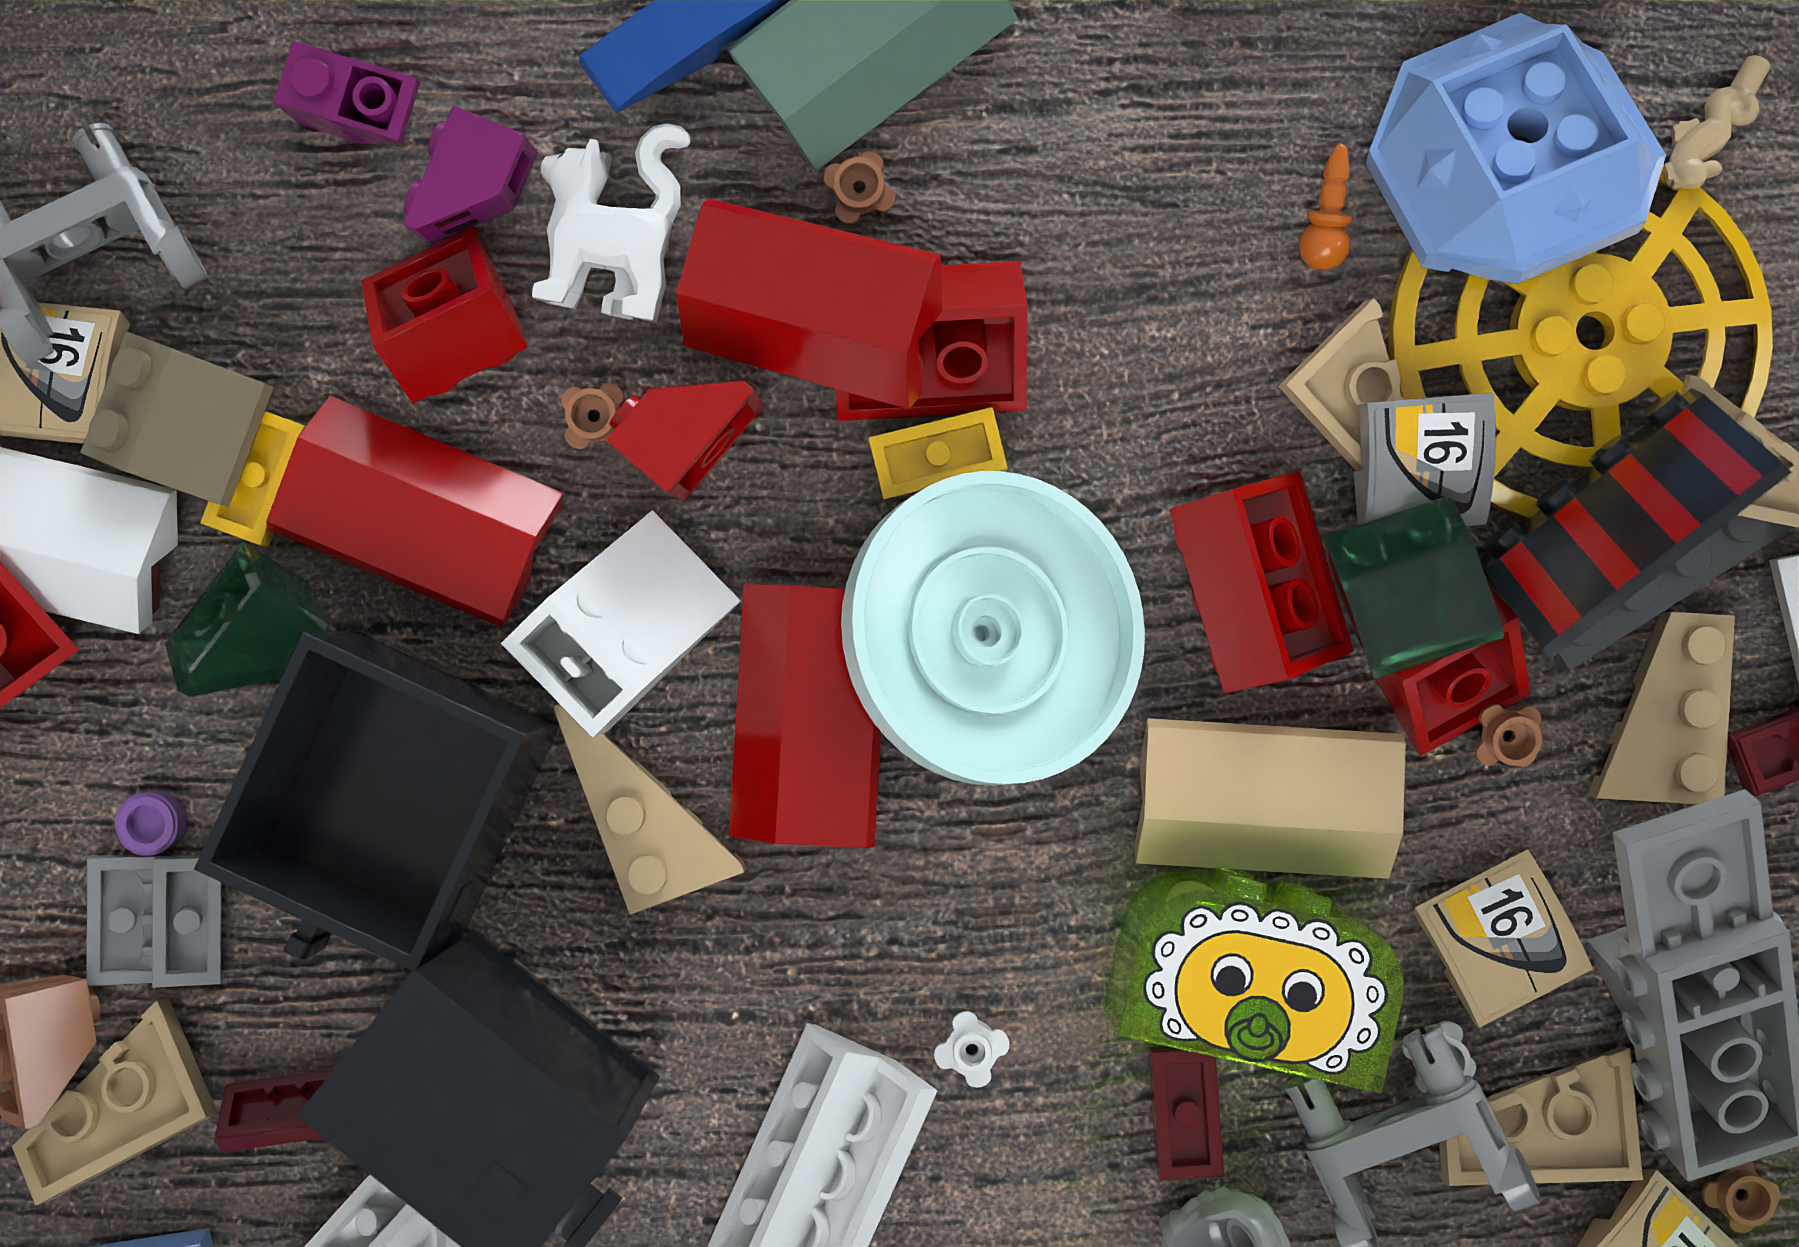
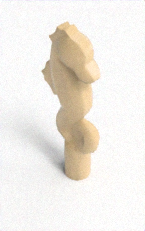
[1662,55,1770,189]

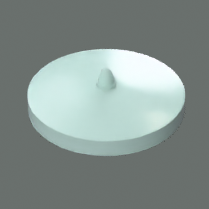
[841,471,1145,786]

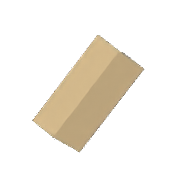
[1134,718,1406,879]

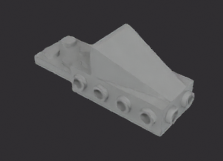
[1586,789,1799,1182]

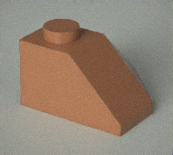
[0,975,101,1130]

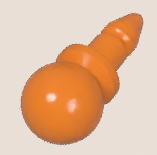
[1299,144,1352,271]

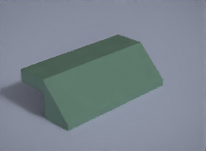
[726,0,1018,171]

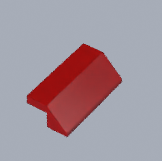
[676,198,942,409]
[266,396,563,628]
[729,584,881,848]

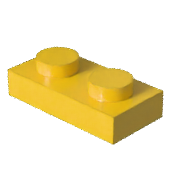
[868,407,1008,501]
[200,411,306,546]

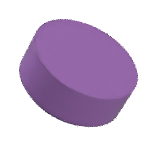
[115,790,187,856]

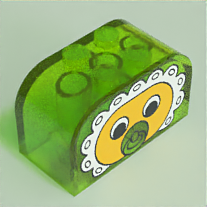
[1103,867,1404,1094]

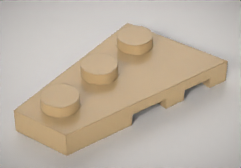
[1587,612,1735,804]
[12,999,218,1206]
[1439,1046,1643,1186]

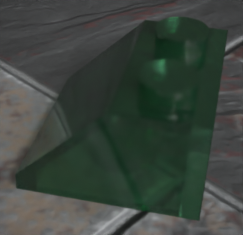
[1323,495,1504,679]
[165,541,329,697]

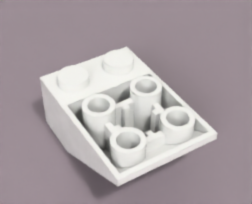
[501,510,741,738]

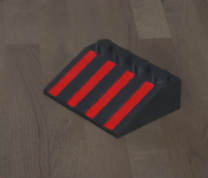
[1480,388,1792,659]

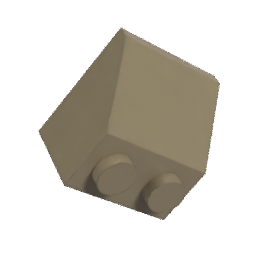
[80,331,274,507]

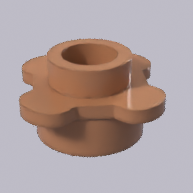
[823,151,895,224]
[561,383,624,449]
[1474,704,1542,767]
[1701,1161,1780,1233]

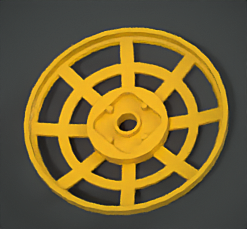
[1388,164,1773,520]

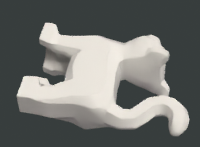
[532,123,690,323]

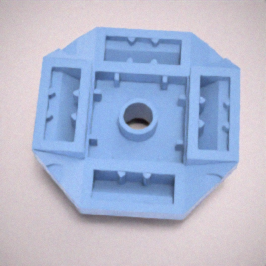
[1366,13,1666,284]

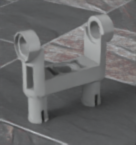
[0,123,208,365]
[1283,1024,1541,1247]

